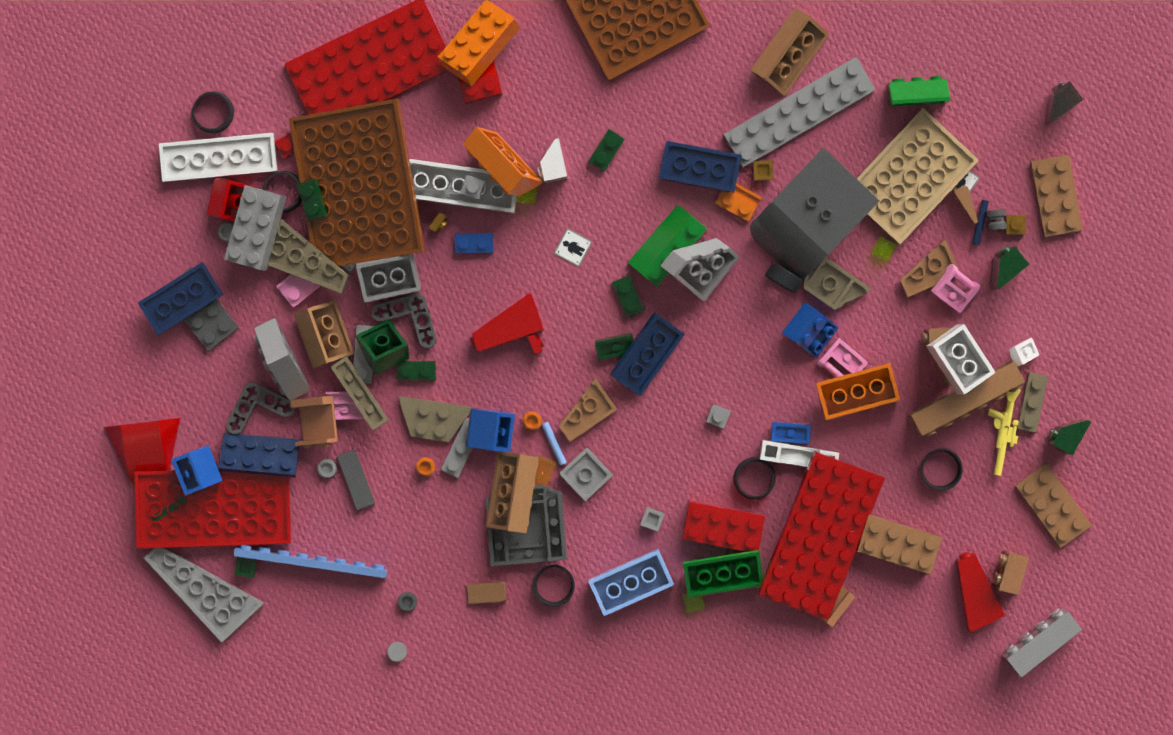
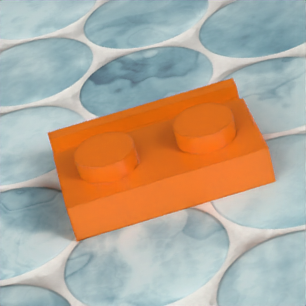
[715,183,762,222]

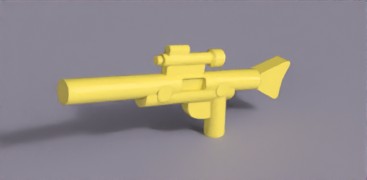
[987,389,1021,476]

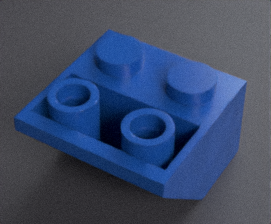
[782,302,838,358]
[466,408,515,452]
[171,445,223,495]

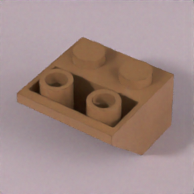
[992,550,1029,595]

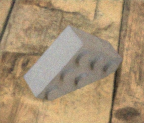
[661,238,740,301]
[254,318,310,401]

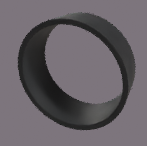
[192,91,234,133]
[263,171,302,213]
[921,448,963,491]
[734,457,776,499]
[533,565,575,607]

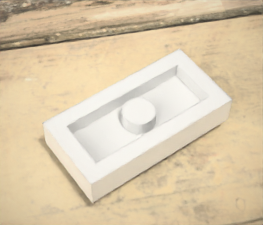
[1009,338,1039,367]

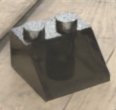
[1045,81,1084,125]

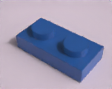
[455,234,494,253]
[771,422,811,444]

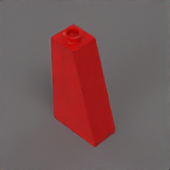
[470,293,544,352]
[956,551,1005,632]

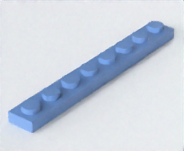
[234,545,388,578]

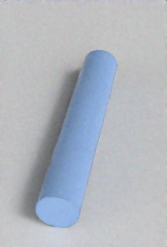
[541,422,567,466]

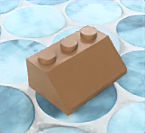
[294,300,354,368]

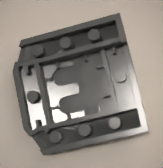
[485,485,568,566]

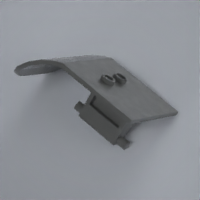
[749,147,879,278]

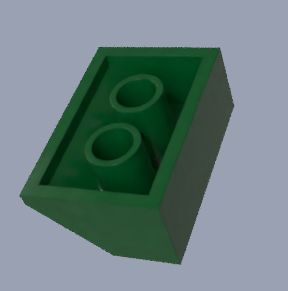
[990,246,1030,290]

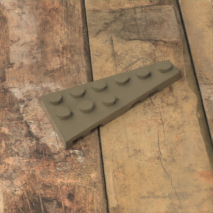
[268,219,350,294]

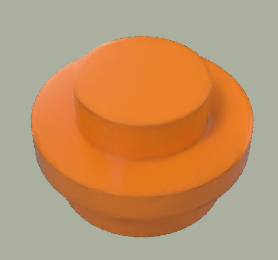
[523,411,542,431]
[416,457,435,476]

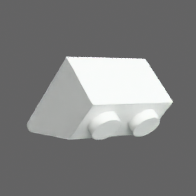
[537,138,567,183]

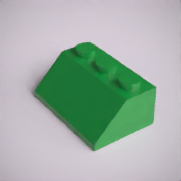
[887,76,950,107]

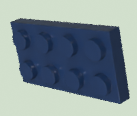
[659,141,742,193]
[138,262,224,336]
[609,312,685,396]
[219,433,300,478]

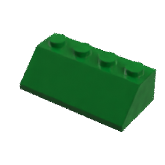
[628,205,707,288]
[683,550,763,598]

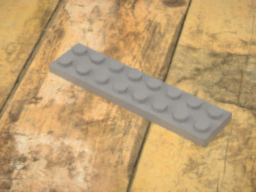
[724,57,876,168]

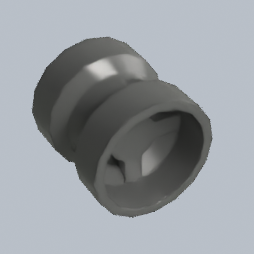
[986,209,1007,231]

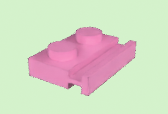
[276,274,321,308]
[326,392,365,420]

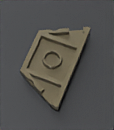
[803,257,871,310]
[399,396,472,442]

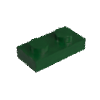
[588,129,625,172]
[297,179,328,221]
[612,275,644,318]
[595,333,634,360]
[397,361,436,380]
[151,496,187,521]

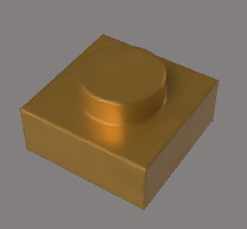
[753,160,773,181]
[429,212,448,233]
[1005,215,1026,235]

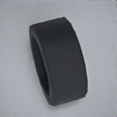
[764,263,803,294]

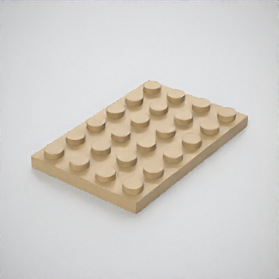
[857,108,979,245]

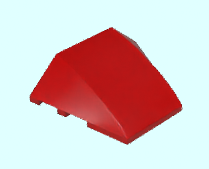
[105,418,181,482]

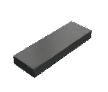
[337,450,375,510]

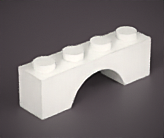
[759,440,839,467]

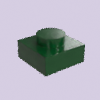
[235,557,257,578]

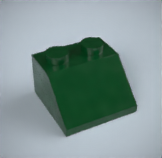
[356,320,409,375]
[1047,419,1091,456]

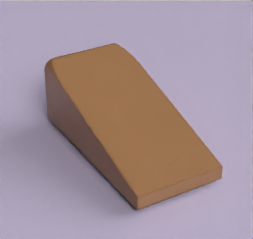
[952,186,978,224]
[467,581,507,604]

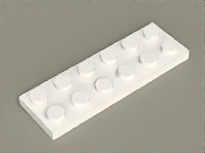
[159,133,278,182]

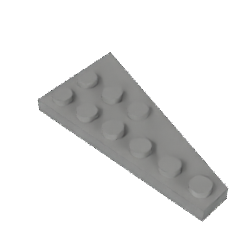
[144,548,264,642]

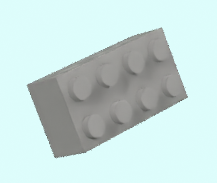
[224,185,287,271]
[1002,608,1082,677]

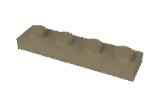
[331,356,389,431]

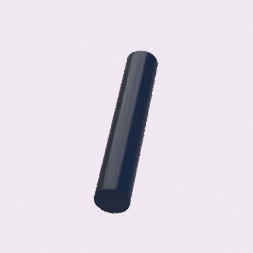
[972,200,989,245]

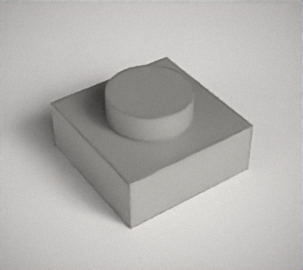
[461,175,485,200]
[706,404,731,429]
[640,507,665,532]

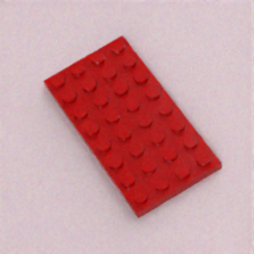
[284,0,448,115]
[757,451,885,620]
[134,469,291,548]

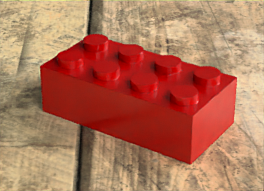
[682,500,765,552]

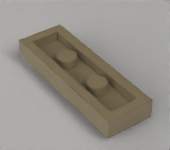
[1017,372,1048,432]

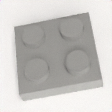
[559,447,613,501]

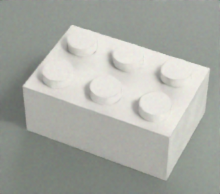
[926,324,996,395]

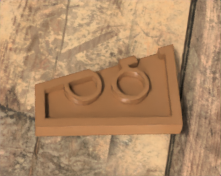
[900,239,959,297]
[559,378,617,442]

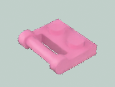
[931,264,980,313]
[817,338,868,378]

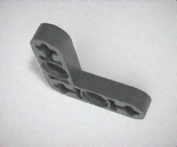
[372,294,437,348]
[226,383,296,434]

